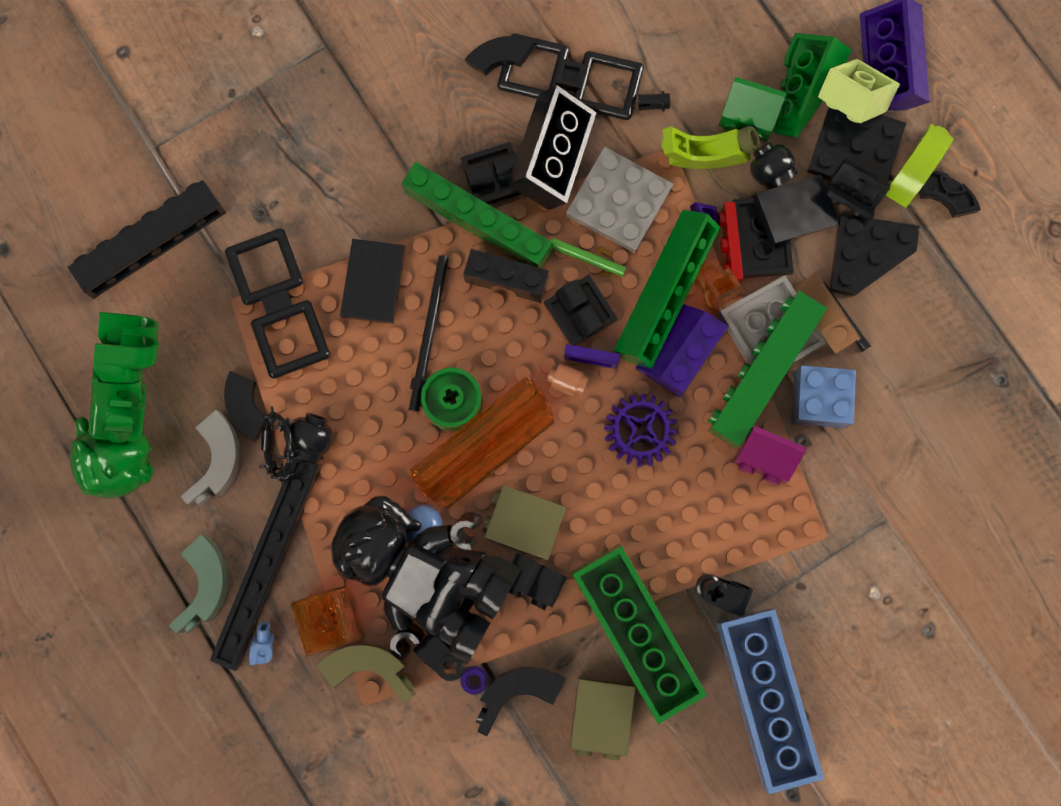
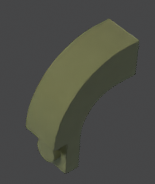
[316,644,416,704]

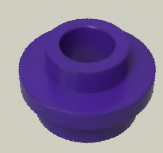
[460,666,488,695]

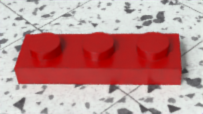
[717,202,743,286]

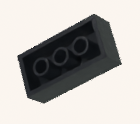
[507,85,596,210]

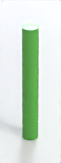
[551,238,626,277]

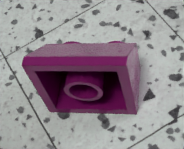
[733,426,807,486]

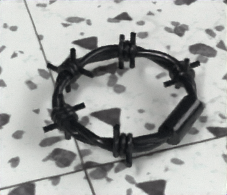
[260,406,301,487]

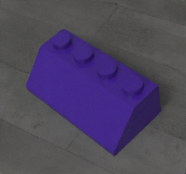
[860,0,930,111]

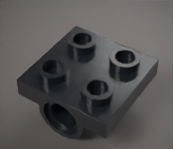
[461,142,522,204]
[544,275,618,346]

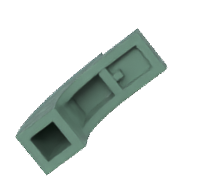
[169,535,230,634]

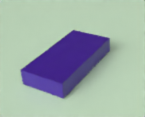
[564,344,620,369]

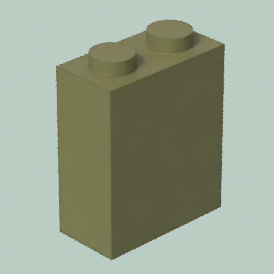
[482,485,566,561]
[570,678,635,760]

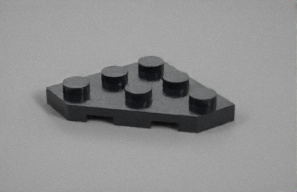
[830,214,920,296]

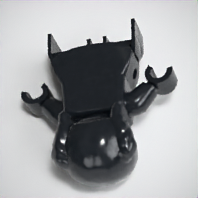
[331,496,521,664]

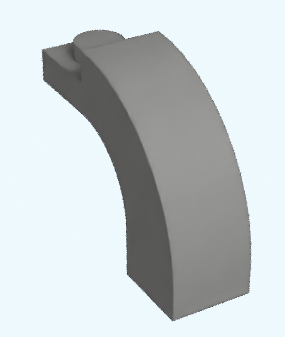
[180,410,242,506]

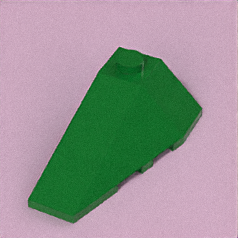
[774,33,852,138]

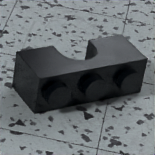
[463,249,549,303]

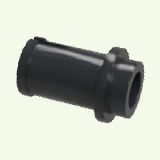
[638,91,670,112]

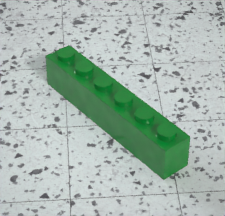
[401,161,552,268]
[613,210,720,369]
[708,290,827,449]

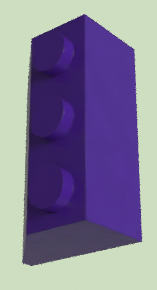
[635,304,728,398]

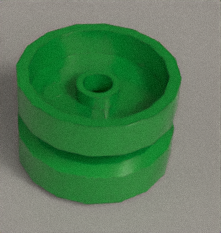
[421,367,483,432]

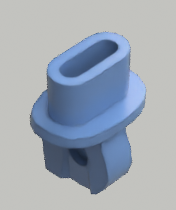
[249,622,274,665]

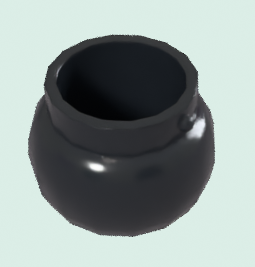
[750,142,798,190]
[285,413,334,462]

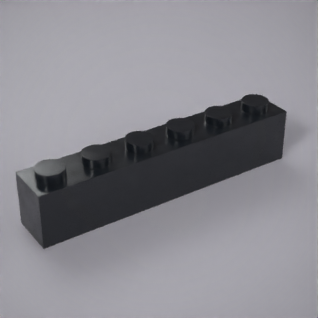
[68,180,226,299]

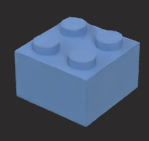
[792,365,856,428]

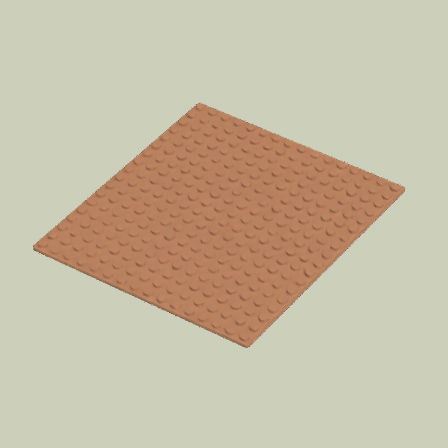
[231,150,827,706]

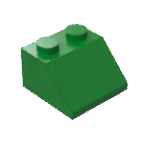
[718,77,786,141]

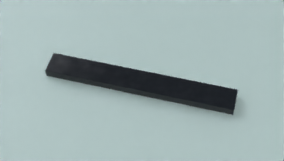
[210,457,322,671]

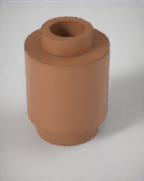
[547,363,589,397]

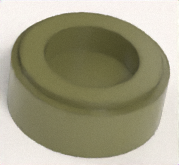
[738,126,760,154]

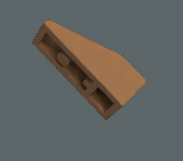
[793,272,861,354]

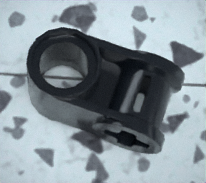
[696,574,753,616]
[413,633,465,681]

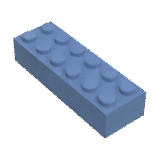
[716,609,824,794]

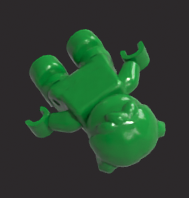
[70,312,159,499]

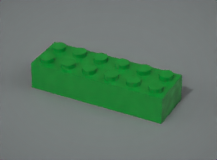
[571,544,707,724]

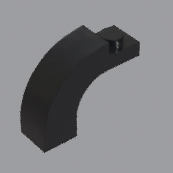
[475,667,565,737]

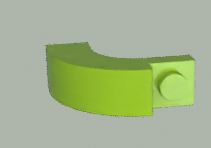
[886,124,954,208]
[662,126,751,169]

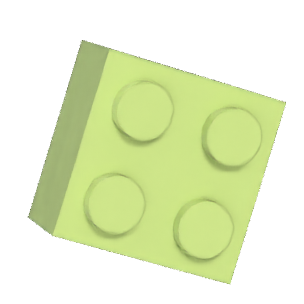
[818,59,900,123]

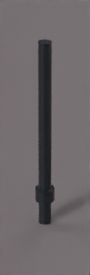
[408,255,449,412]

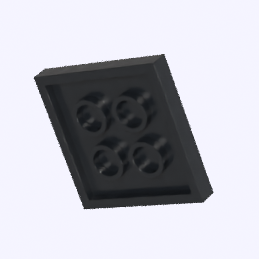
[807,107,906,182]

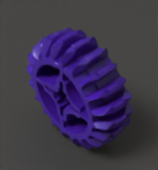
[604,393,678,467]

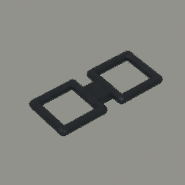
[497,33,644,120]
[225,228,330,379]

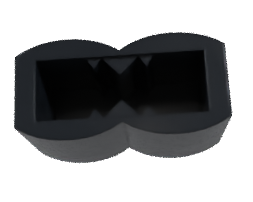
[508,553,567,610]

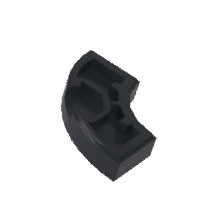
[465,36,536,76]
[919,171,981,218]
[224,371,267,442]

